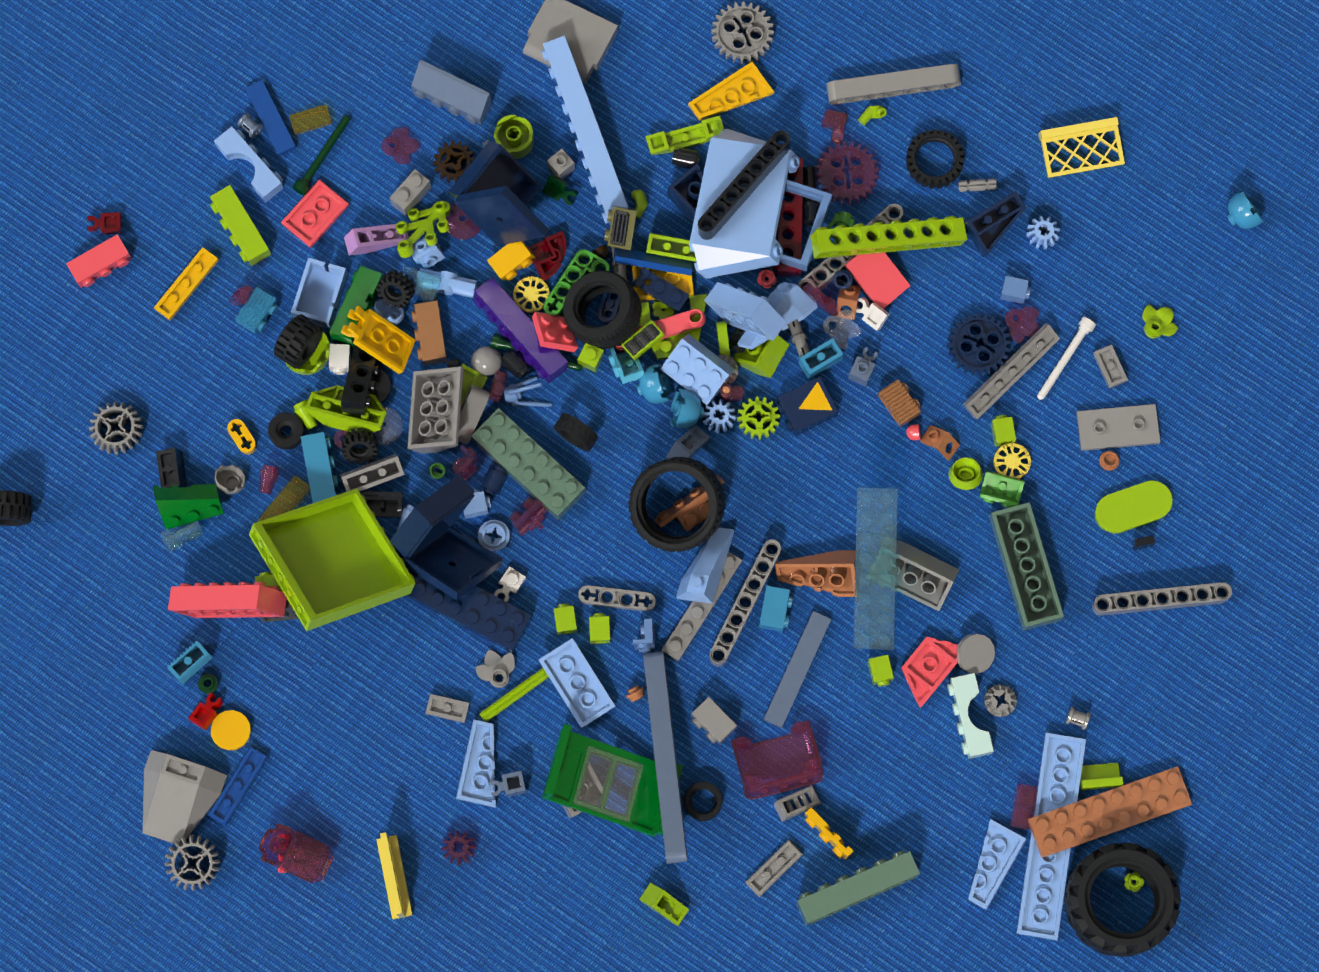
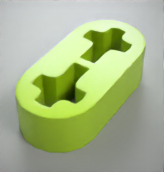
[716,321,730,356]

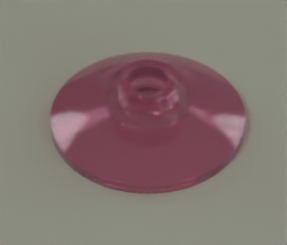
[446,204,481,240]

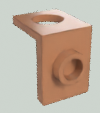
[835,285,861,320]
[920,425,960,460]

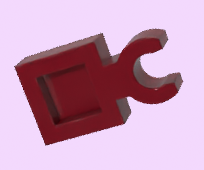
[87,212,122,234]

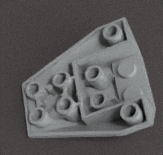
[143,750,228,844]

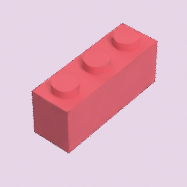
[66,234,132,288]

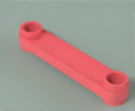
[615,309,706,351]

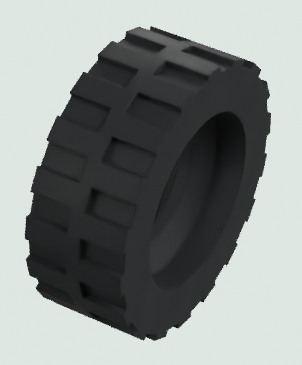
[553,413,598,452]

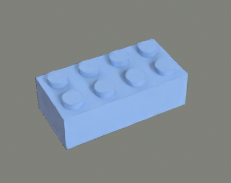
[704,282,787,341]

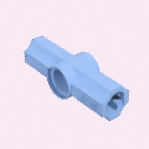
[416,268,478,298]

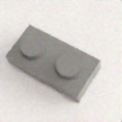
[1093,345,1128,389]
[425,694,470,723]

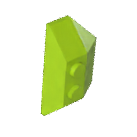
[305,385,387,433]

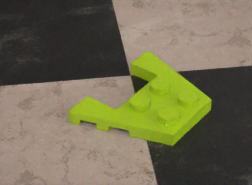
[639,294,707,360]

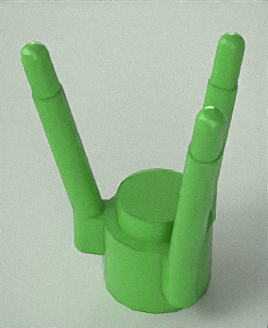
[827,211,855,244]

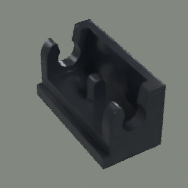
[156,448,187,488]
[362,491,404,517]

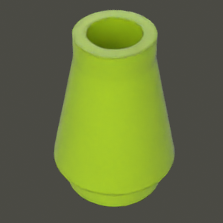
[293,400,318,430]

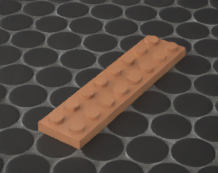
[1027,766,1192,858]

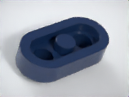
[598,293,620,324]

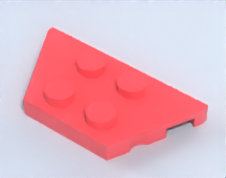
[901,637,958,708]

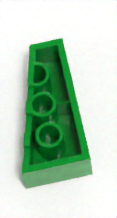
[329,266,383,349]

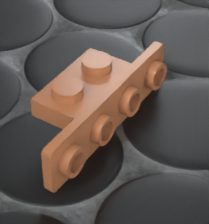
[653,475,724,532]

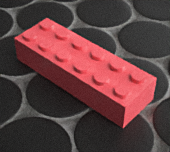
[168,582,287,618]

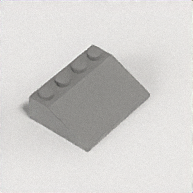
[408,367,463,454]

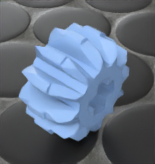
[1026,216,1060,249]
[703,400,736,434]

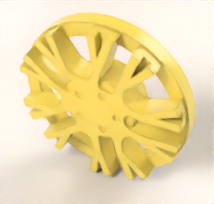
[513,276,550,313]
[993,443,1031,479]

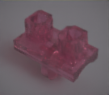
[510,498,547,536]

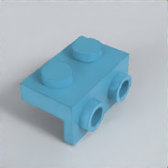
[608,347,644,384]

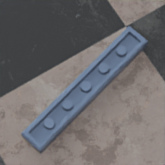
[764,611,831,729]

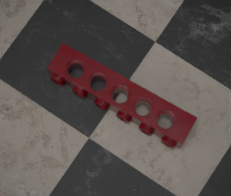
[773,158,803,277]

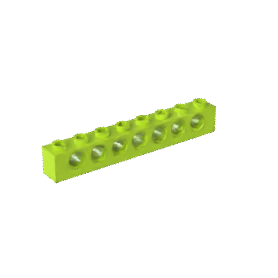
[810,216,967,259]

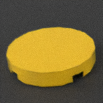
[211,710,251,751]

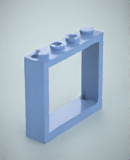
[779,180,832,272]

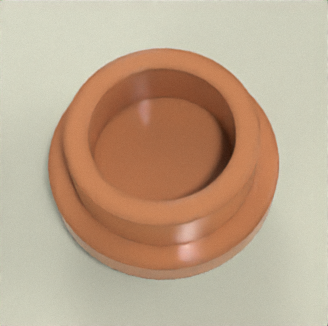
[1099,451,1119,471]
[626,685,645,702]

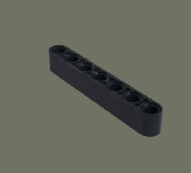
[698,130,790,240]

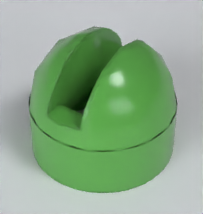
[429,463,446,479]

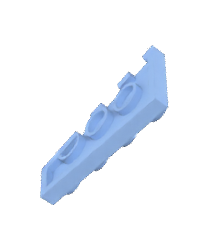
[456,720,496,808]
[968,819,1026,910]

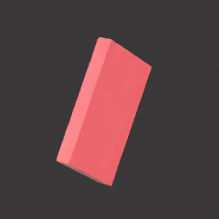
[281,179,349,248]
[844,253,910,309]

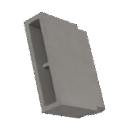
[523,0,618,83]

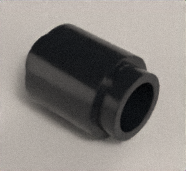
[672,148,701,169]
[502,350,531,379]

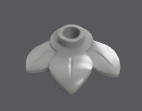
[475,650,515,688]

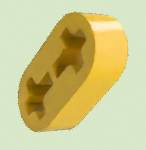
[227,419,257,454]

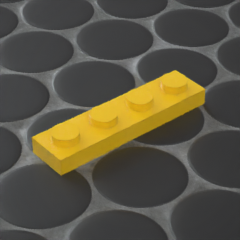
[154,247,219,321]

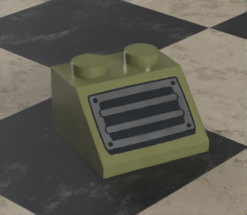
[604,206,637,250]

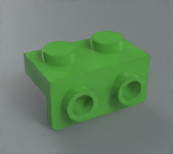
[979,470,1025,508]

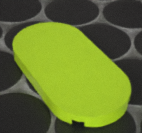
[1095,481,1172,534]

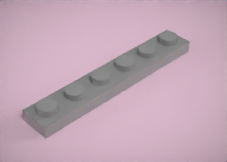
[963,323,1060,419]
[662,552,742,662]

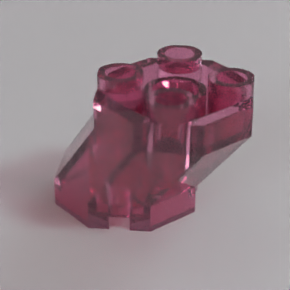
[259,823,333,884]

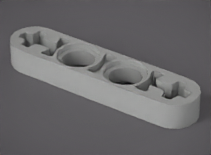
[578,585,656,612]

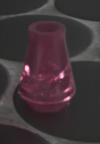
[259,464,280,495]

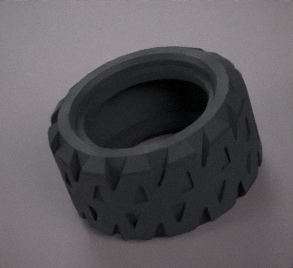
[1064,842,1181,957]

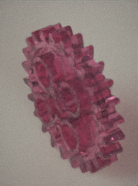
[815,141,879,204]

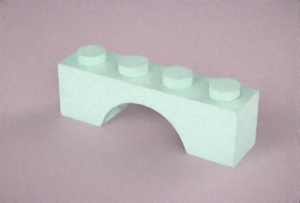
[947,673,994,759]

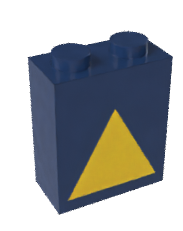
[776,377,838,436]

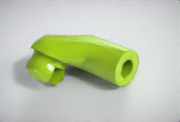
[858,106,887,126]
[631,190,648,219]

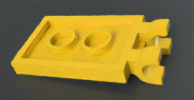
[341,306,416,374]

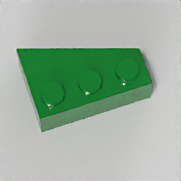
[153,484,224,530]

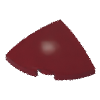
[528,231,566,282]

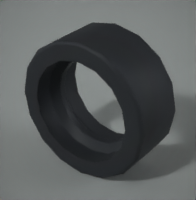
[684,781,722,821]

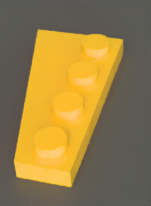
[688,62,774,121]

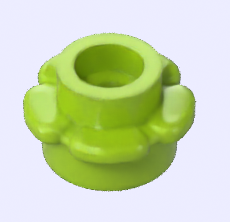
[1124,872,1144,892]

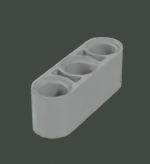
[458,385,490,445]

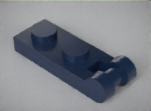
[632,267,689,313]

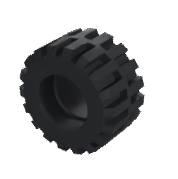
[274,314,323,369]
[0,490,33,526]

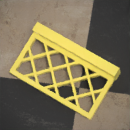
[1038,117,1125,178]
[376,832,413,920]

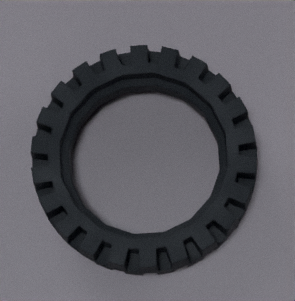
[906,129,964,189]

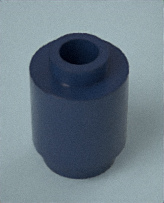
[481,465,508,496]

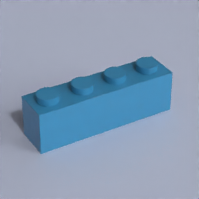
[300,432,339,503]

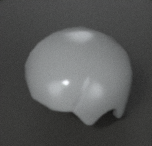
[471,346,502,376]
[215,464,246,494]

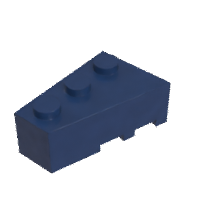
[964,191,1026,257]

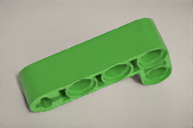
[544,250,610,316]

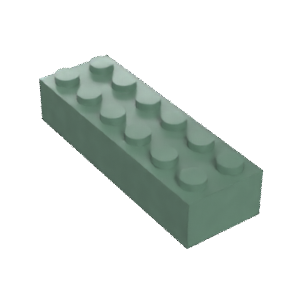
[471,408,586,521]
[989,502,1064,631]
[796,850,920,926]

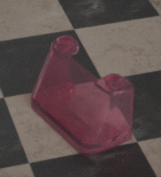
[731,720,823,799]

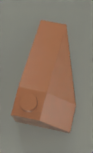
[775,550,860,597]

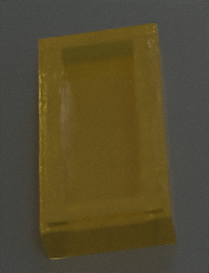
[289,104,332,135]

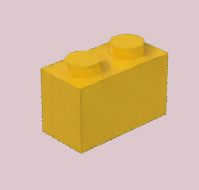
[487,241,535,281]

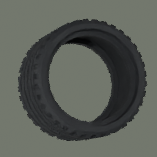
[628,457,725,552]

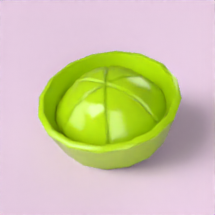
[948,457,983,490]

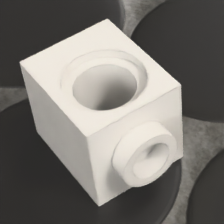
[329,344,352,375]

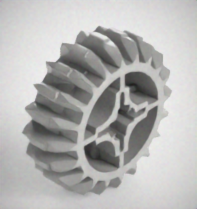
[89,401,143,455]
[165,835,220,891]

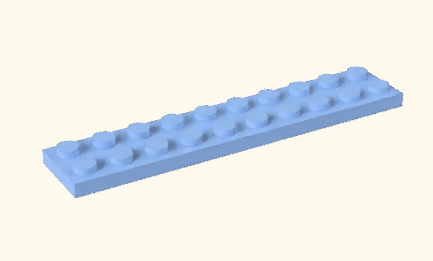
[1016,733,1086,941]

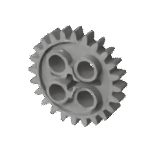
[711,1,774,64]

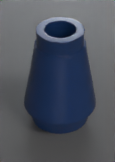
[833,270,852,289]

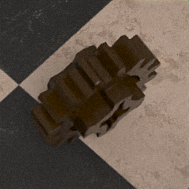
[433,141,475,183]

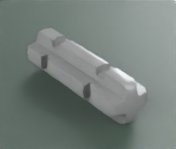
[958,178,997,192]

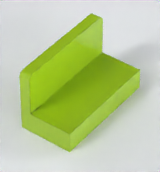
[1080,763,1123,791]

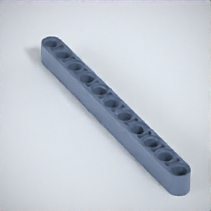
[643,651,688,864]

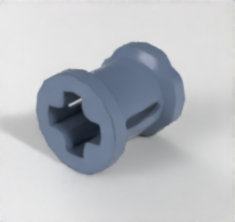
[237,113,263,139]

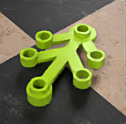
[395,201,451,258]

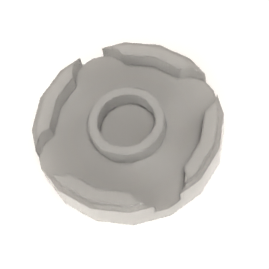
[956,633,995,674]

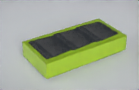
[621,320,665,361]

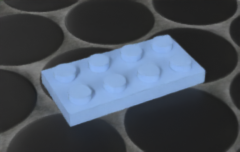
[538,638,615,728]

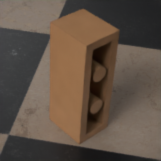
[411,301,447,365]

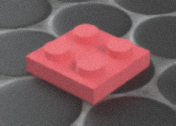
[532,312,578,352]

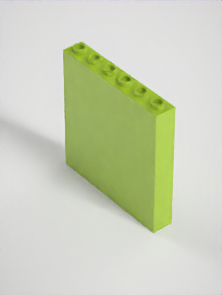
[249,489,415,631]

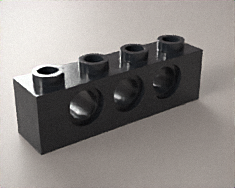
[341,345,380,415]

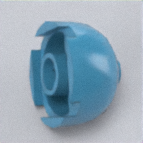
[1227,190,1264,229]
[637,363,672,404]
[670,388,704,429]

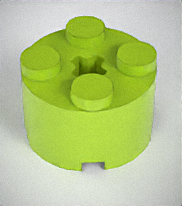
[494,115,534,159]

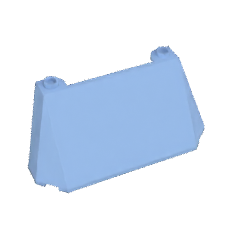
[689,129,800,279]

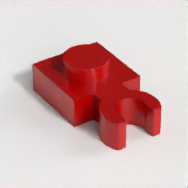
[188,693,223,730]

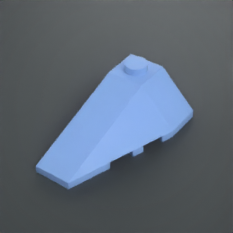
[738,282,818,350]
[676,527,734,604]

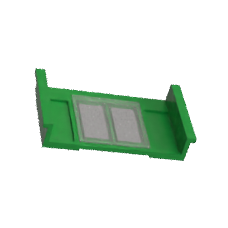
[542,724,683,837]

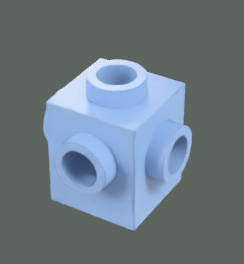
[412,238,445,269]

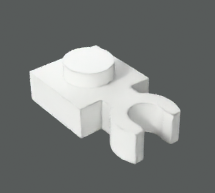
[856,297,890,331]
[494,566,526,602]

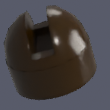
[592,244,609,260]

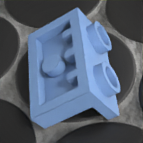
[633,619,655,653]

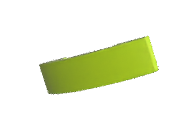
[645,115,724,155]

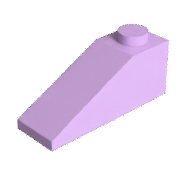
[344,224,409,256]

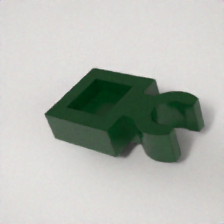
[542,174,579,205]

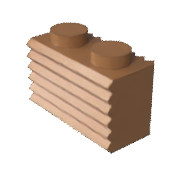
[878,379,921,427]

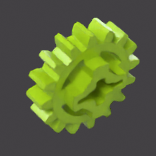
[737,396,780,440]

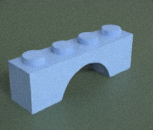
[214,126,283,203]

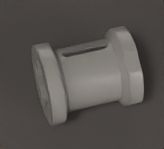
[1065,706,1091,730]

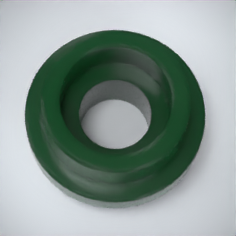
[198,674,218,694]

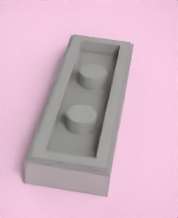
[745,840,803,897]

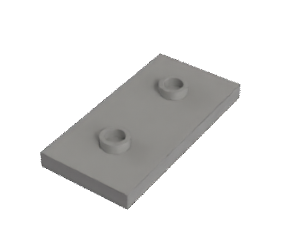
[1076,404,1160,451]

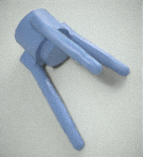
[503,376,552,407]

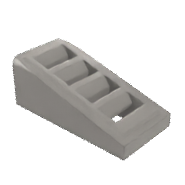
[774,785,821,822]

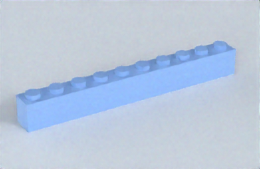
[541,35,629,225]

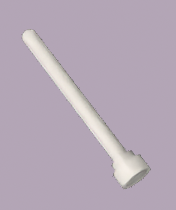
[1037,317,1096,400]

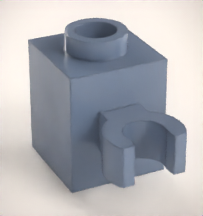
[848,347,878,387]
[489,771,527,797]

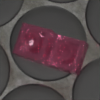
[803,283,838,316]
[1010,784,1038,830]

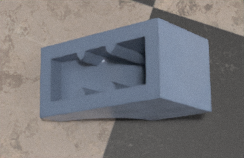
[666,425,710,459]

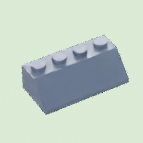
[411,60,492,125]

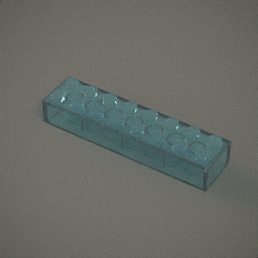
[853,486,900,650]

